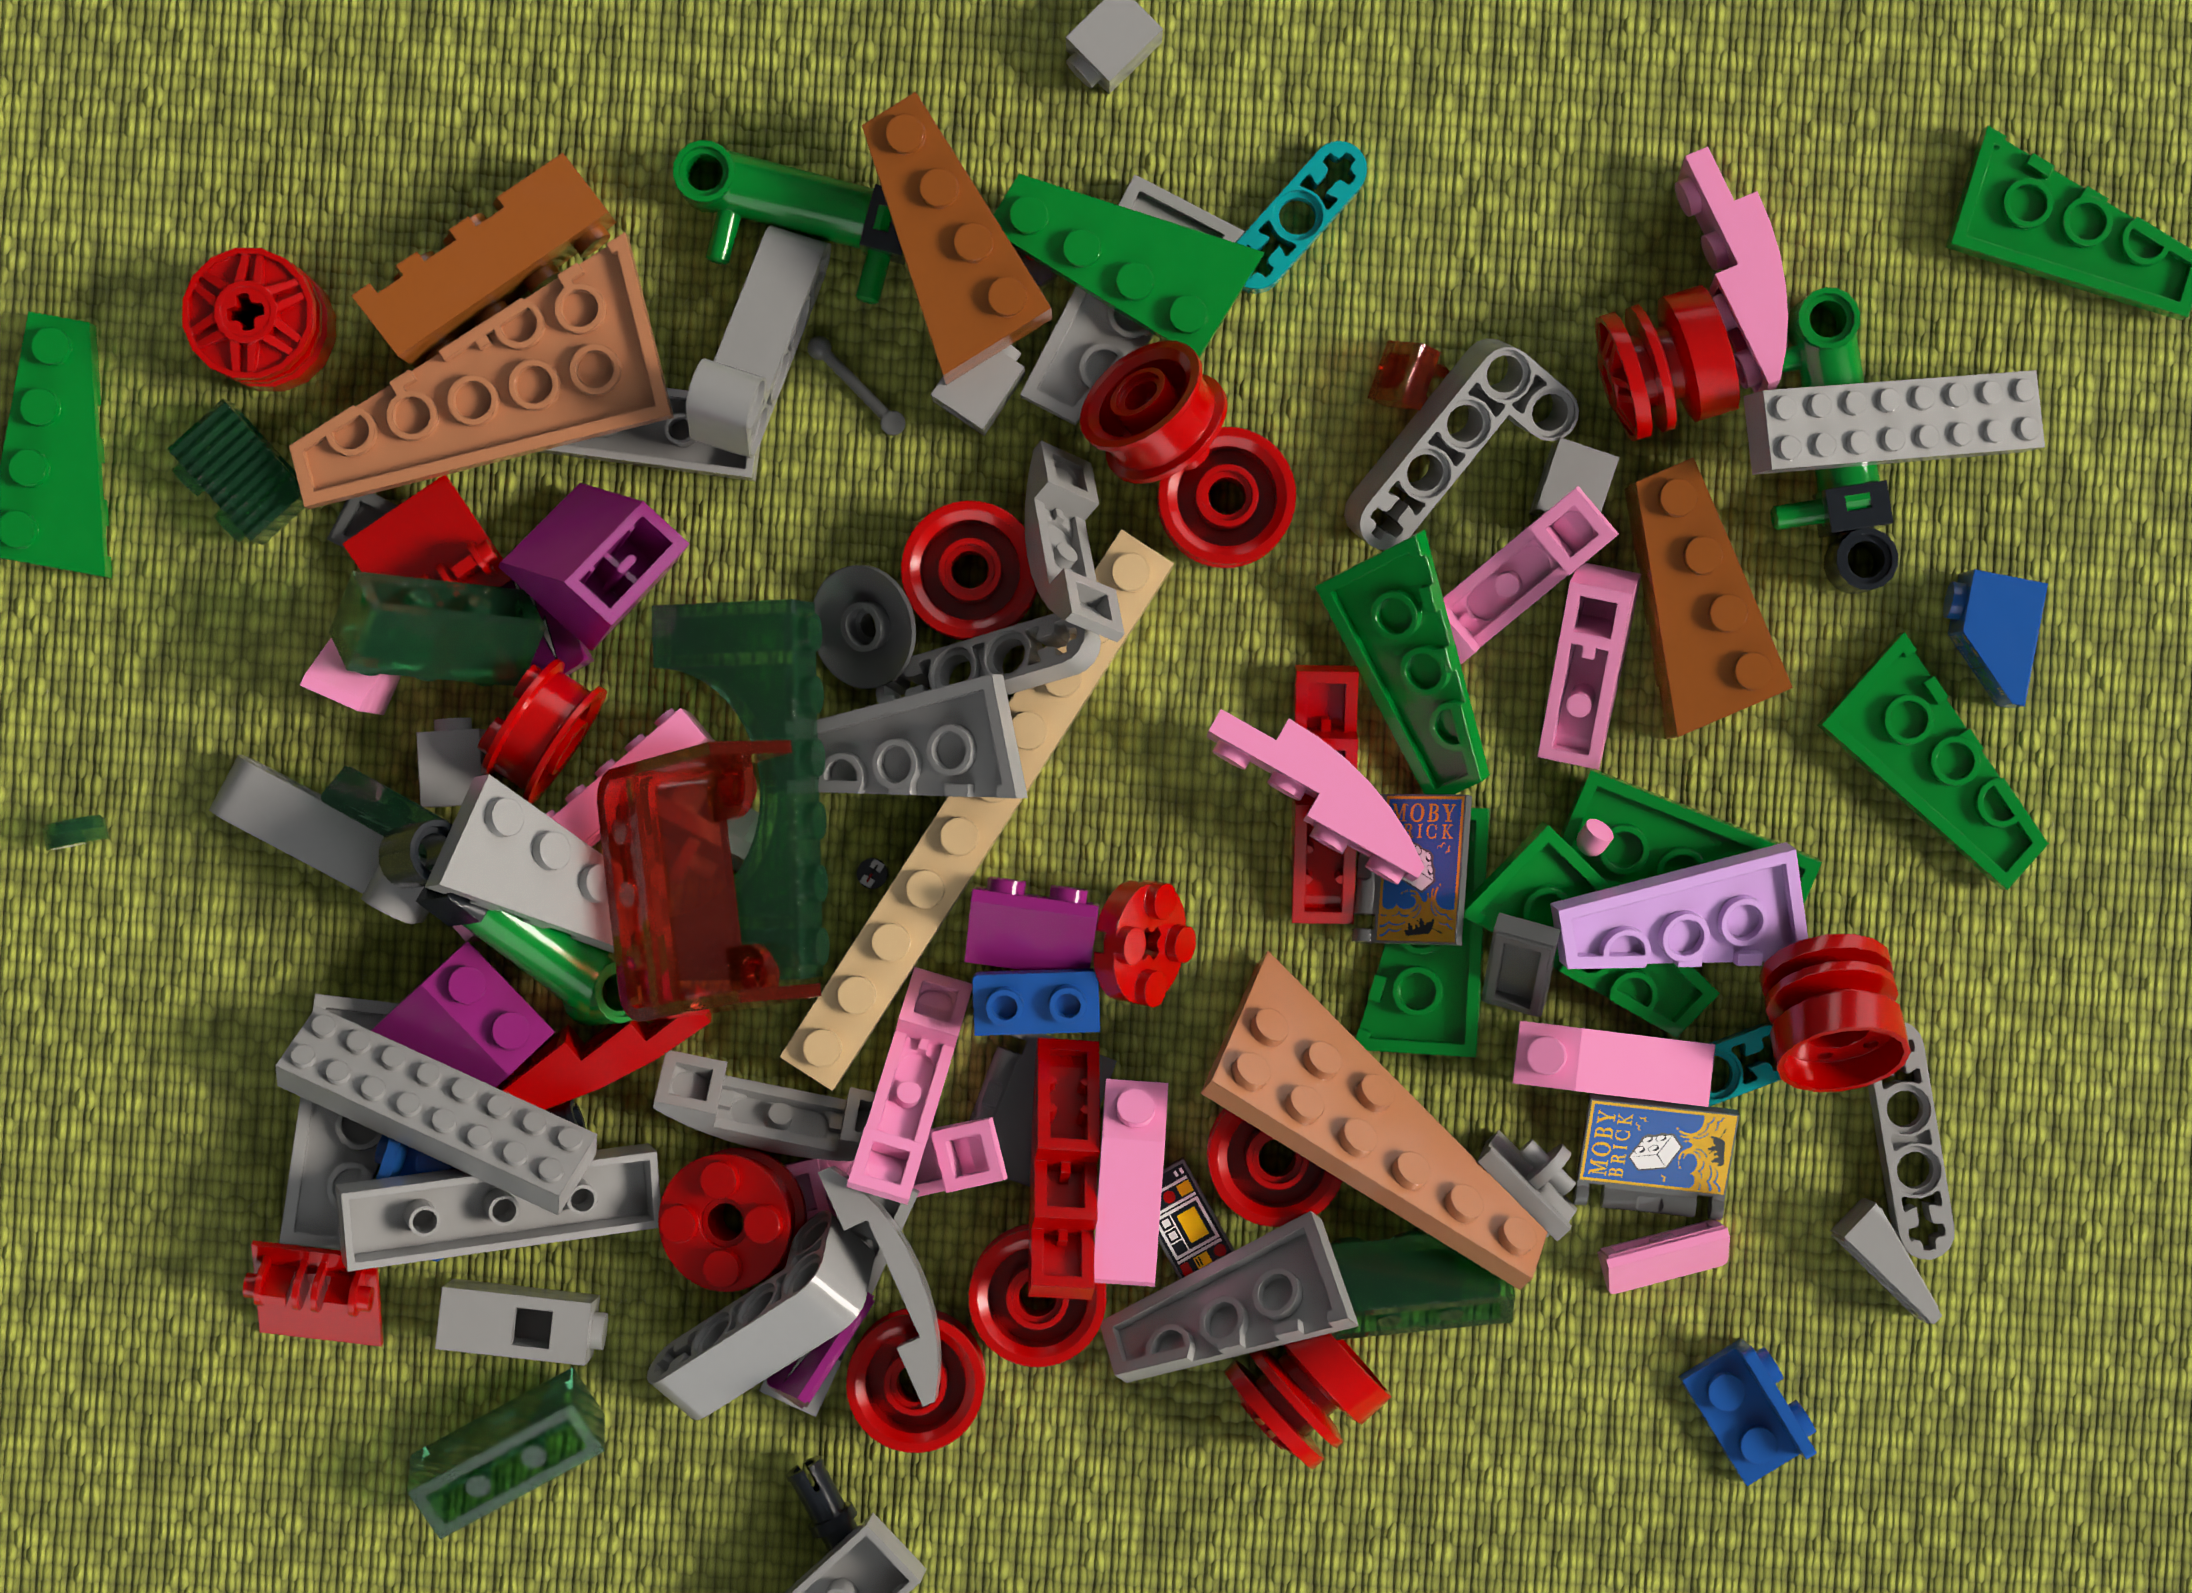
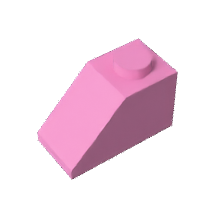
[300,615,414,715]

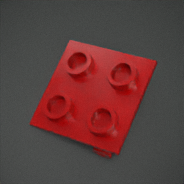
[342,475,512,647]
[243,1240,383,1347]

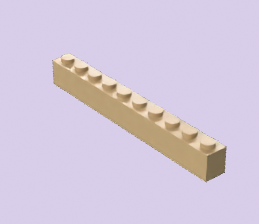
[780,529,1174,1091]

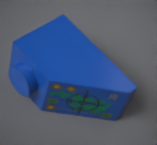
[1943,569,2048,708]

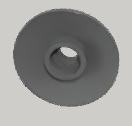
[811,565,916,689]

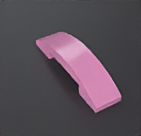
[1443,486,1619,664]
[846,967,973,1205]
[784,1117,1008,1221]

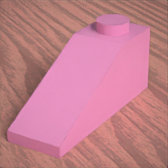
[1538,563,1641,770]
[1513,1021,1716,1107]
[1094,1079,1168,1287]

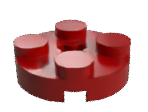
[1094,880,1196,1007]

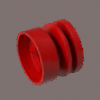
[182,248,336,392]
[1595,285,1740,441]
[1759,934,1911,1092]
[1224,1332,1392,1469]

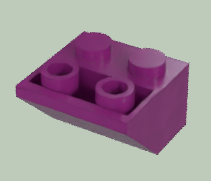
[498,483,690,651]
[964,876,1099,970]

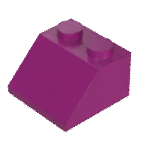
[371,941,555,1088]

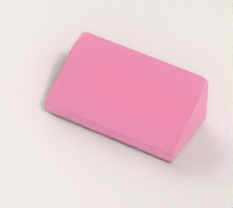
[1597,1219,1730,1294]

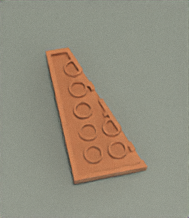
[289,232,674,509]
[1201,951,1548,1290]

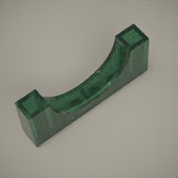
[652,599,830,981]

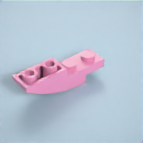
[1675,147,1788,393]
[1207,709,1424,885]

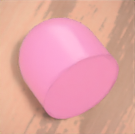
[1576,819,1614,856]

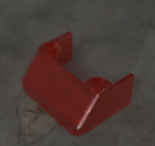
[597,740,822,1022]

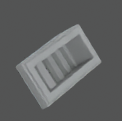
[1830,1198,1942,1325]

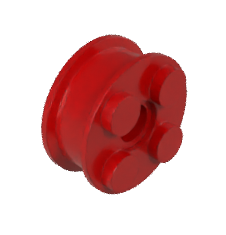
[1080,340,1228,484]
[1157,427,1296,568]
[901,501,1037,641]
[477,658,607,804]
[1207,1108,1343,1227]
[658,1147,807,1292]
[968,1223,1107,1367]
[846,1308,986,1453]

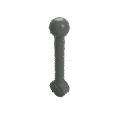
[807,336,906,436]

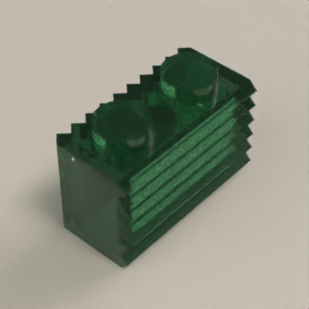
[167,398,306,545]

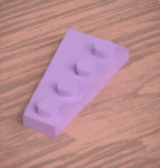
[1550,842,1808,969]

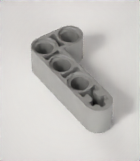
[686,225,831,458]
[1344,338,1579,550]
[209,754,429,924]
[647,1210,874,1420]

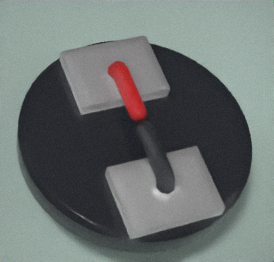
[857,858,888,889]

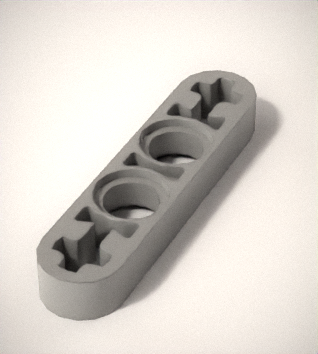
[876,613,1101,703]
[1868,1022,1955,1260]

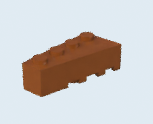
[862,92,1052,385]
[351,153,617,368]
[1624,457,1793,739]

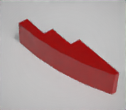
[1291,665,1359,924]
[496,986,712,1110]
[1028,1038,1101,1300]

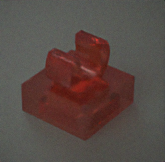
[1367,340,1450,411]

